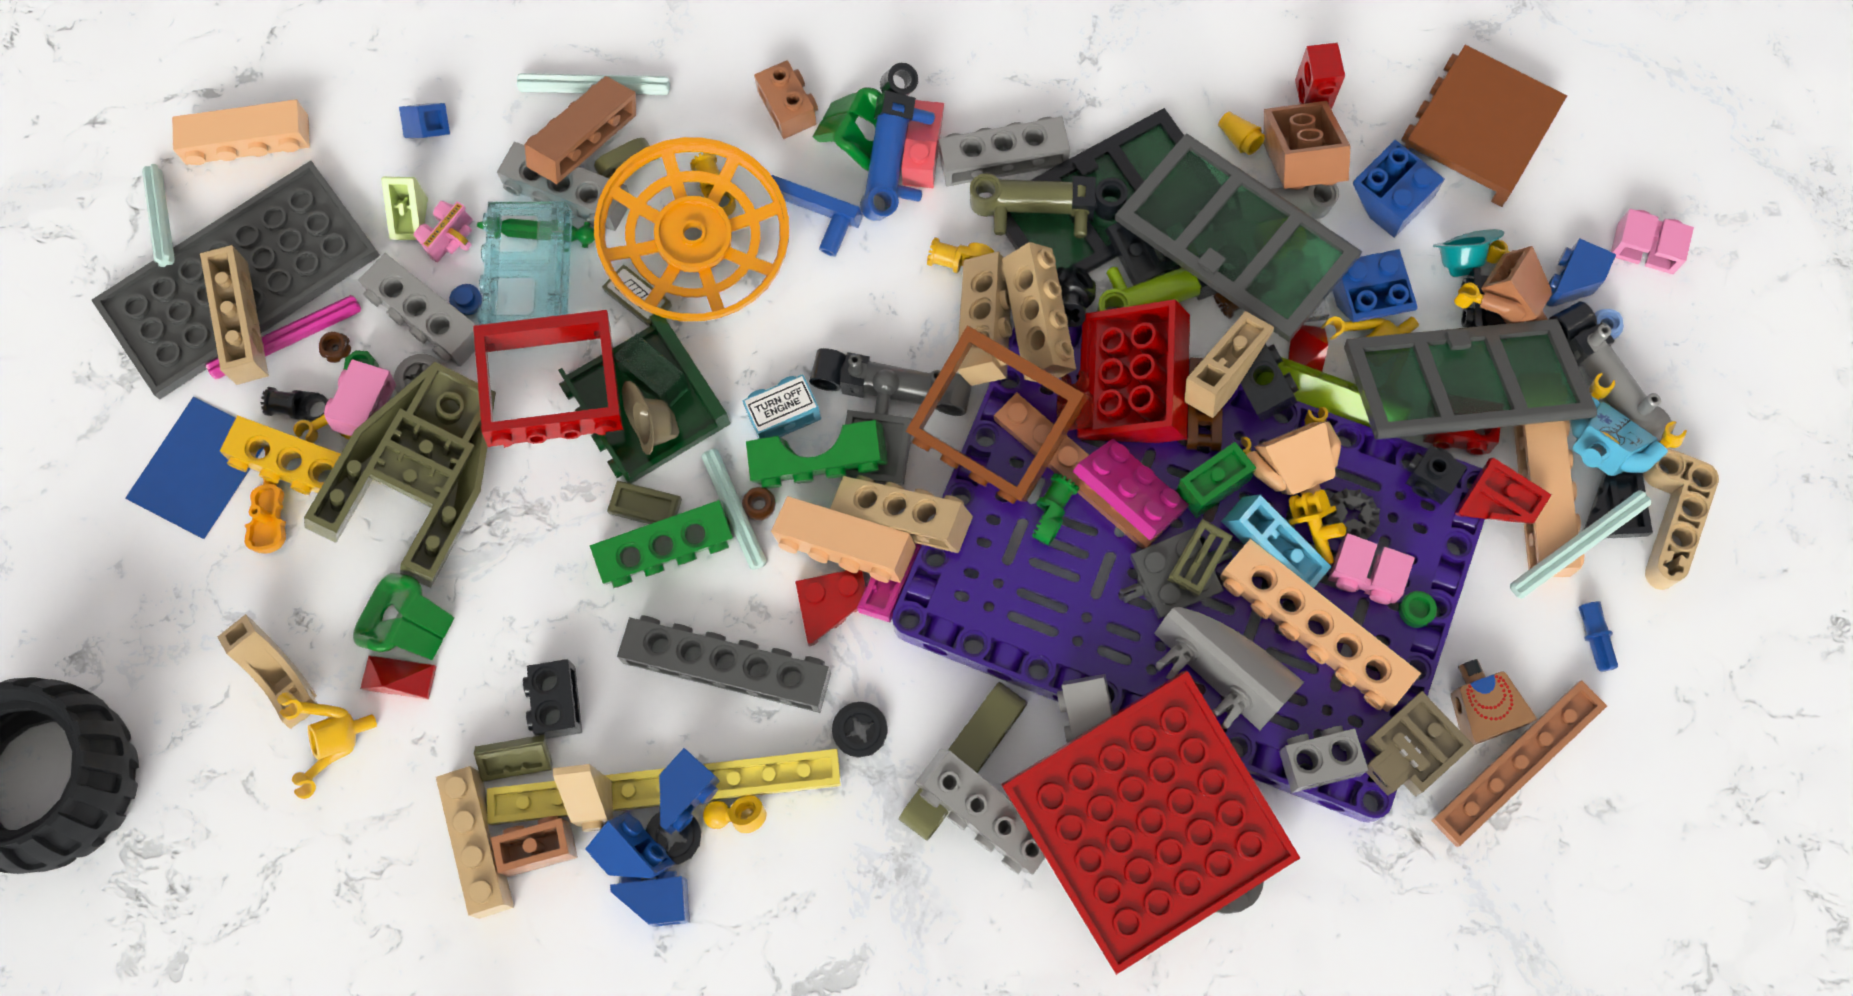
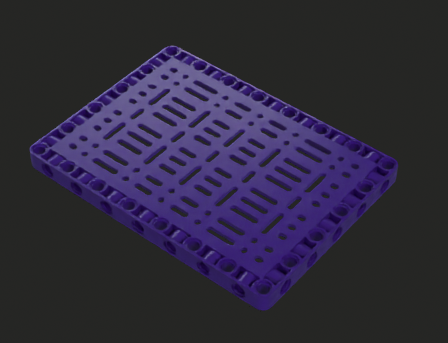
[892,325,1485,823]

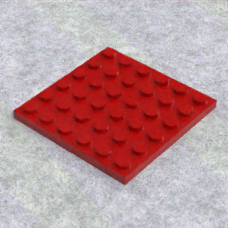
[1001,670,1301,975]

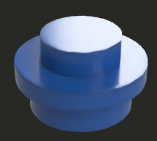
[449,284,482,315]

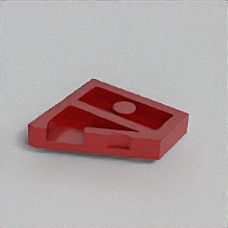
[1454,457,1552,524]

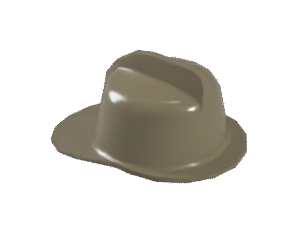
[622,381,679,455]

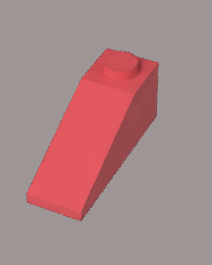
[901,100,944,189]

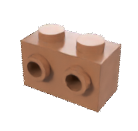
[754,60,818,139]
[491,816,578,877]

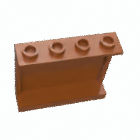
[1401,44,1568,207]

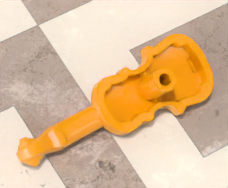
[244,447,286,554]

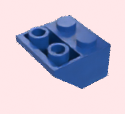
[1352,139,1445,238]
[1332,249,1418,323]

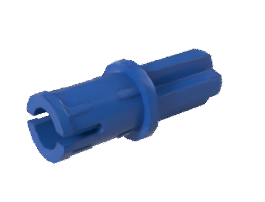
[1578,601,1618,672]

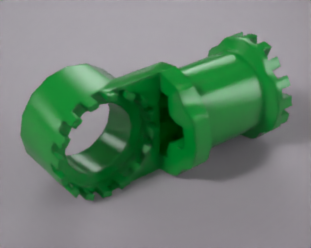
[1032,474,1079,546]

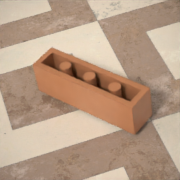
[524,76,636,184]

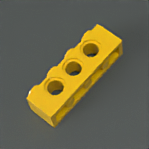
[220,415,341,495]

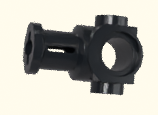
[1056,264,1096,327]

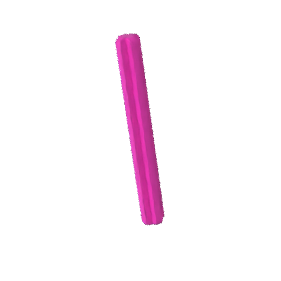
[206,295,361,379]

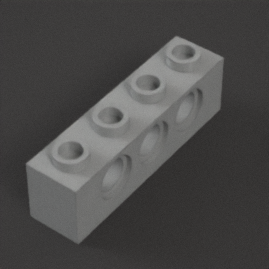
[939,116,1070,187]
[497,141,630,231]
[358,253,476,367]

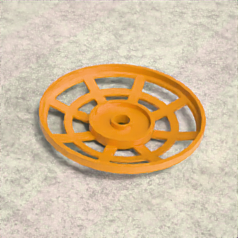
[594,137,789,321]

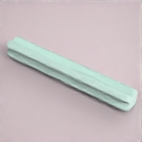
[142,164,175,267]
[702,449,767,570]

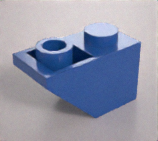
[1546,238,1616,307]
[659,748,720,835]
[585,812,675,879]
[610,871,690,927]

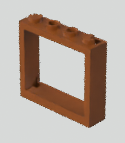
[905,325,1089,504]

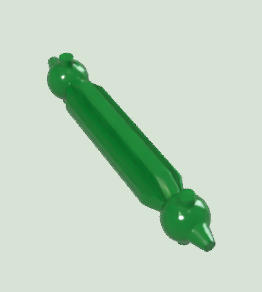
[477,213,595,248]

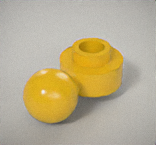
[703,795,767,833]

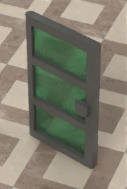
[1115,133,1362,342]
[1344,319,1597,440]

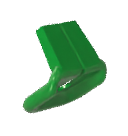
[812,87,882,171]
[353,573,455,660]

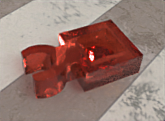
[1057,370,1093,430]

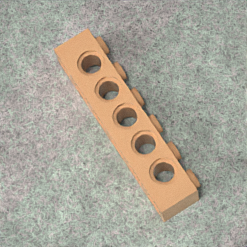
[1220,539,1421,712]

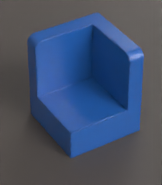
[399,103,450,138]

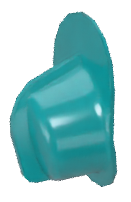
[1433,229,1505,277]

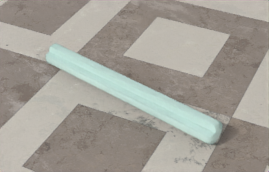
[517,73,670,95]
[1510,490,1651,599]

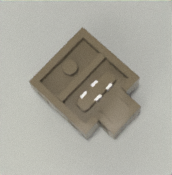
[1365,691,1474,797]

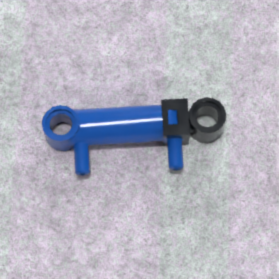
[860,63,935,221]

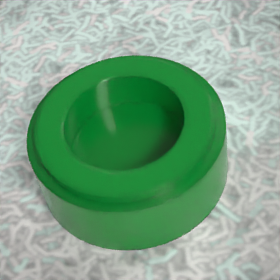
[1399,591,1437,628]

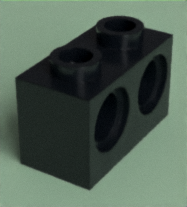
[523,659,582,739]

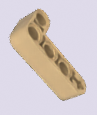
[1643,449,1719,590]

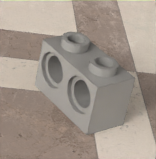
[1279,726,1368,793]

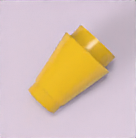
[1218,111,1265,155]

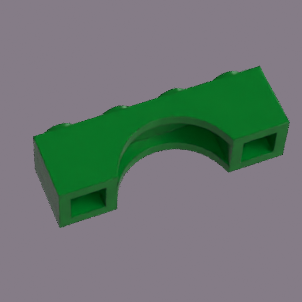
[746,420,888,489]

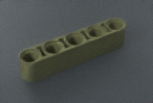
[898,681,1028,841]

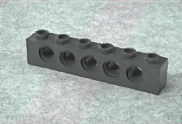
[617,615,831,713]

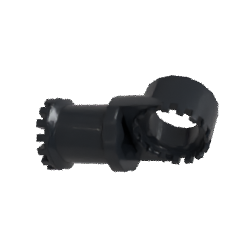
[260,387,329,422]

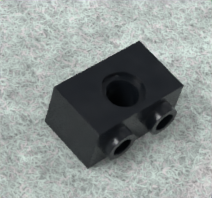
[1240,343,1299,422]

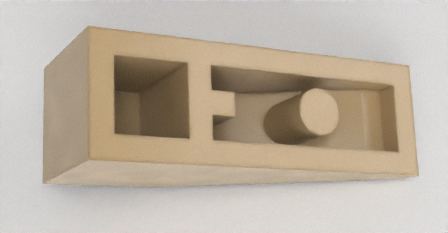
[1185,311,1274,418]
[553,764,613,832]

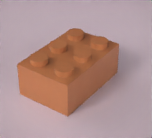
[1263,101,1351,190]

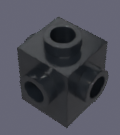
[1405,445,1467,505]

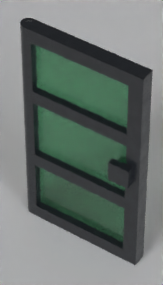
[993,108,1221,273]

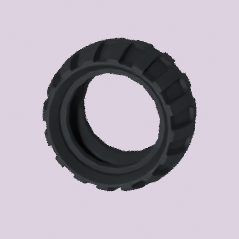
[0,677,139,874]

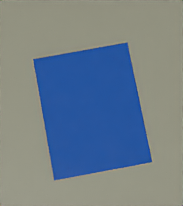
[125,396,264,539]

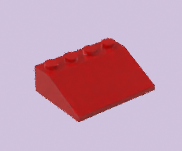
[1077,299,1190,443]

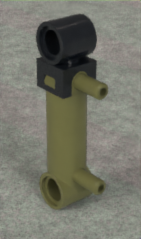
[970,173,1128,238]

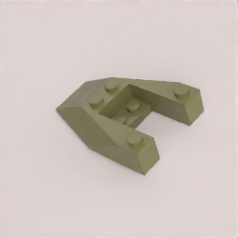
[304,362,496,588]

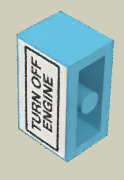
[742,374,821,439]

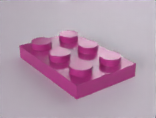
[1073,439,1189,540]

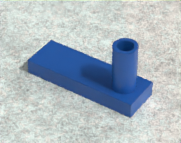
[771,175,863,257]

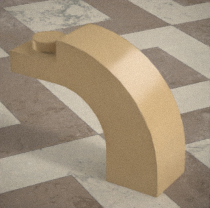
[217,614,318,729]

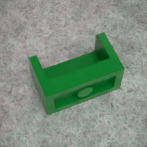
[1176,442,1256,518]

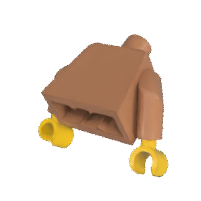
[1454,240,1552,324]

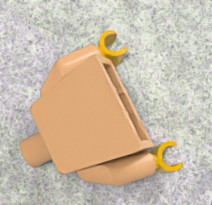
[1241,407,1342,496]

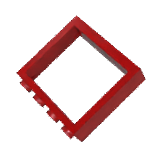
[473,310,623,448]

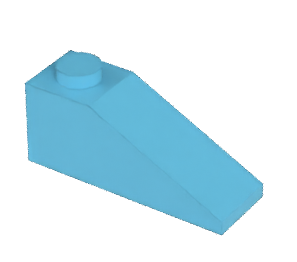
[1221,495,1332,588]

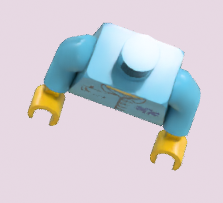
[1571,373,1687,476]

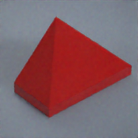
[1288,325,1329,371]
[360,655,437,700]

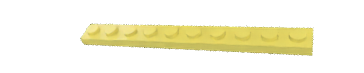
[486,749,841,826]

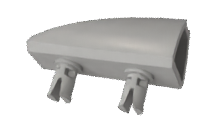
[1154,607,1304,730]

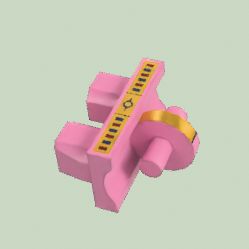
[414,201,473,263]

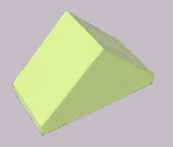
[381,176,428,240]

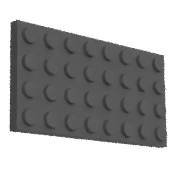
[91,160,381,400]

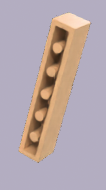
[1514,375,1585,577]

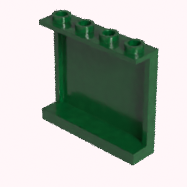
[558,314,731,484]

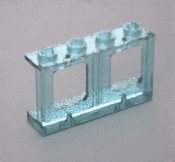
[477,201,572,325]

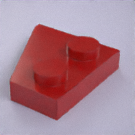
[795,570,866,647]

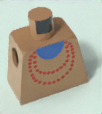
[1451,659,1537,745]

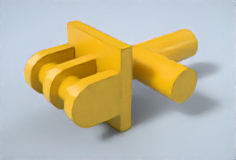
[1289,489,1346,564]

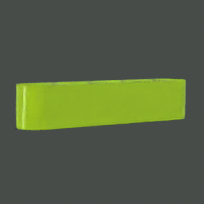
[1257,357,1412,438]

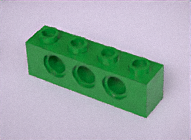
[589,500,734,589]

